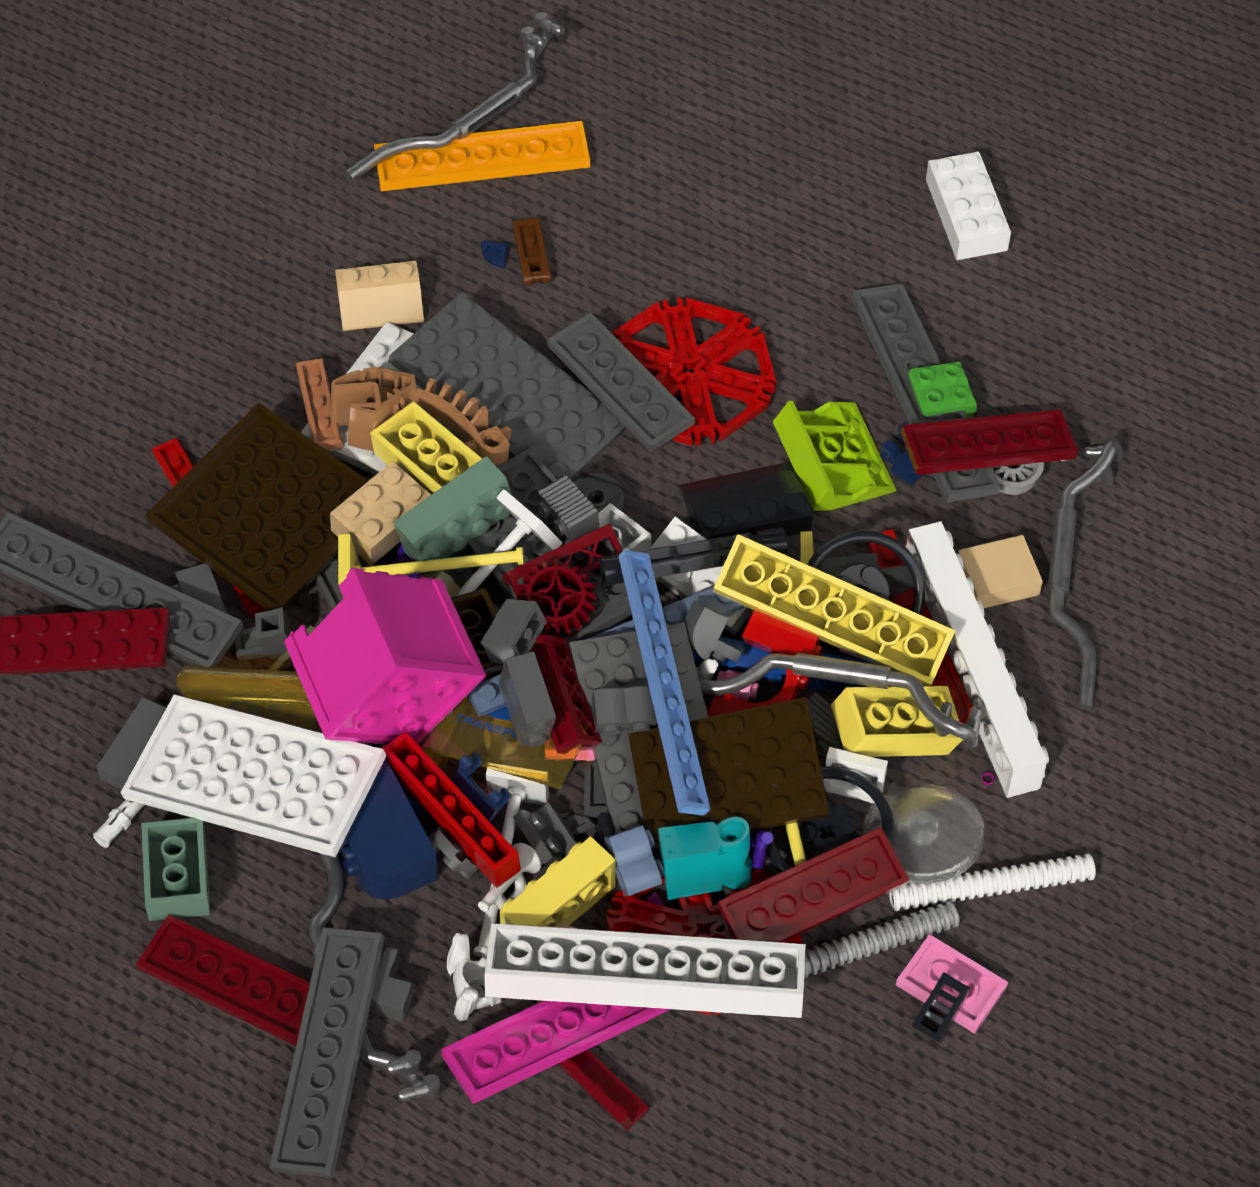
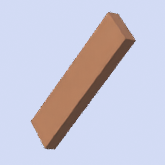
[296,358,343,451]

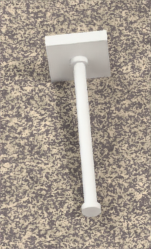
[457,489,562,596]
[823,747,888,804]
[473,764,549,958]

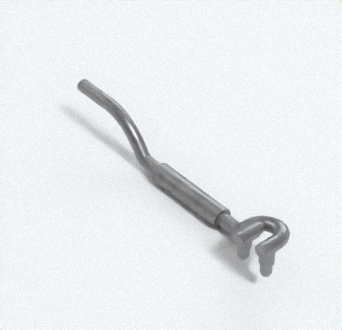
[343,12,565,182]
[1047,438,1124,710]
[699,652,982,749]
[308,853,440,1102]

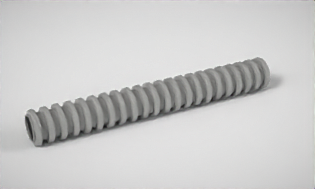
[804,901,960,978]

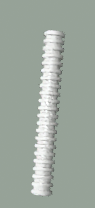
[889,853,1096,911]

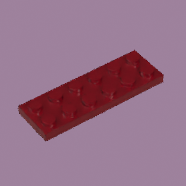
[900,409,1078,475]
[0,608,171,674]
[717,827,910,943]
[136,914,310,1046]

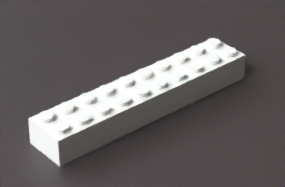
[906,521,1049,798]
[485,923,806,1018]

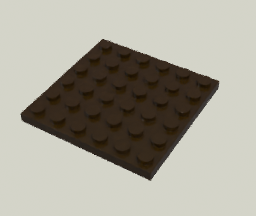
[145,403,368,611]

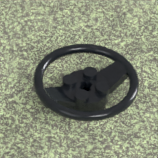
[807,530,925,657]
[763,767,894,873]

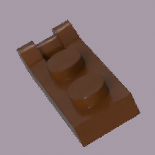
[512,218,551,286]

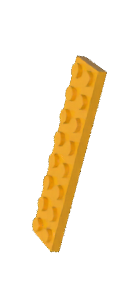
[374,121,590,191]

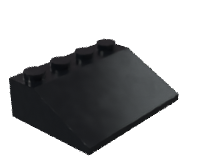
[679,462,813,539]

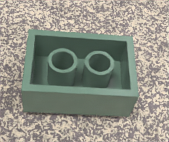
[141,818,210,921]

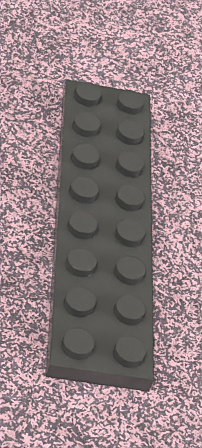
[269,928,385,1178]

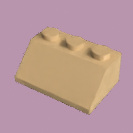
[335,261,424,331]

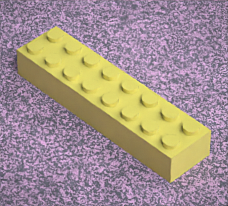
[713,535,955,686]

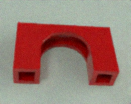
[707,610,823,717]

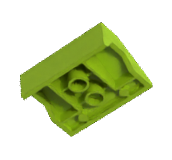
[773,401,896,511]

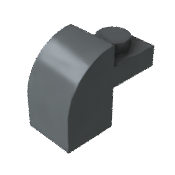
[684,601,741,662]
[235,608,291,662]
[370,946,413,1022]

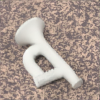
[478,843,542,912]

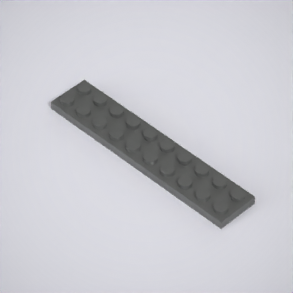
[851,283,1000,503]
[0,512,244,673]

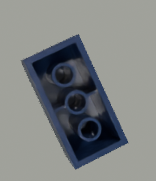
[338,758,438,899]

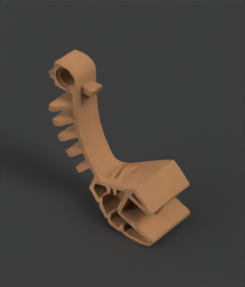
[331,367,512,466]

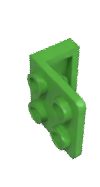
[908,362,977,418]

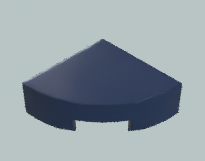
[481,241,508,269]

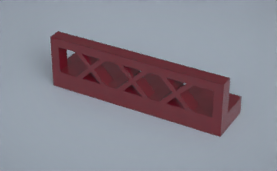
[502,523,623,597]
[529,634,602,754]
[557,1049,650,1131]

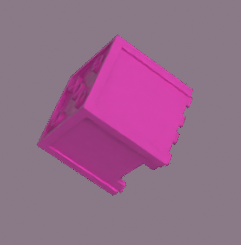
[284,568,486,744]

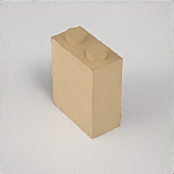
[958,535,1043,608]

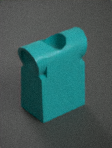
[658,817,753,900]

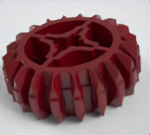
[516,559,596,637]

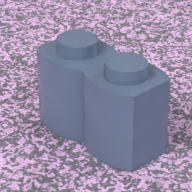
[604,825,664,896]

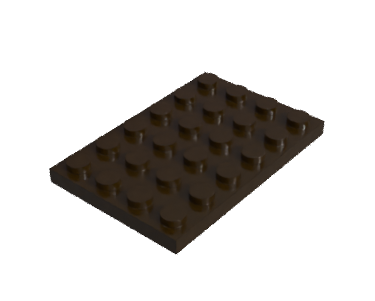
[628,697,830,852]

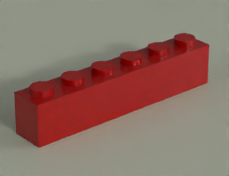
[382,731,521,888]

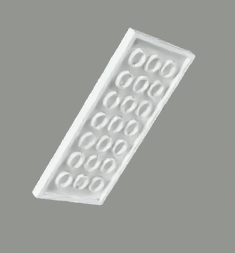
[121,695,386,857]

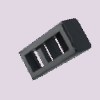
[912,972,971,1044]

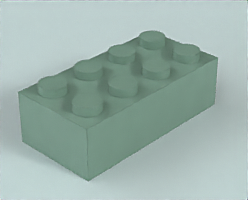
[393,456,512,574]

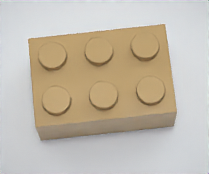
[330,461,431,566]

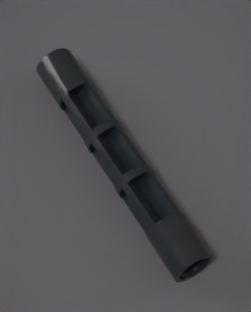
[599,527,788,586]

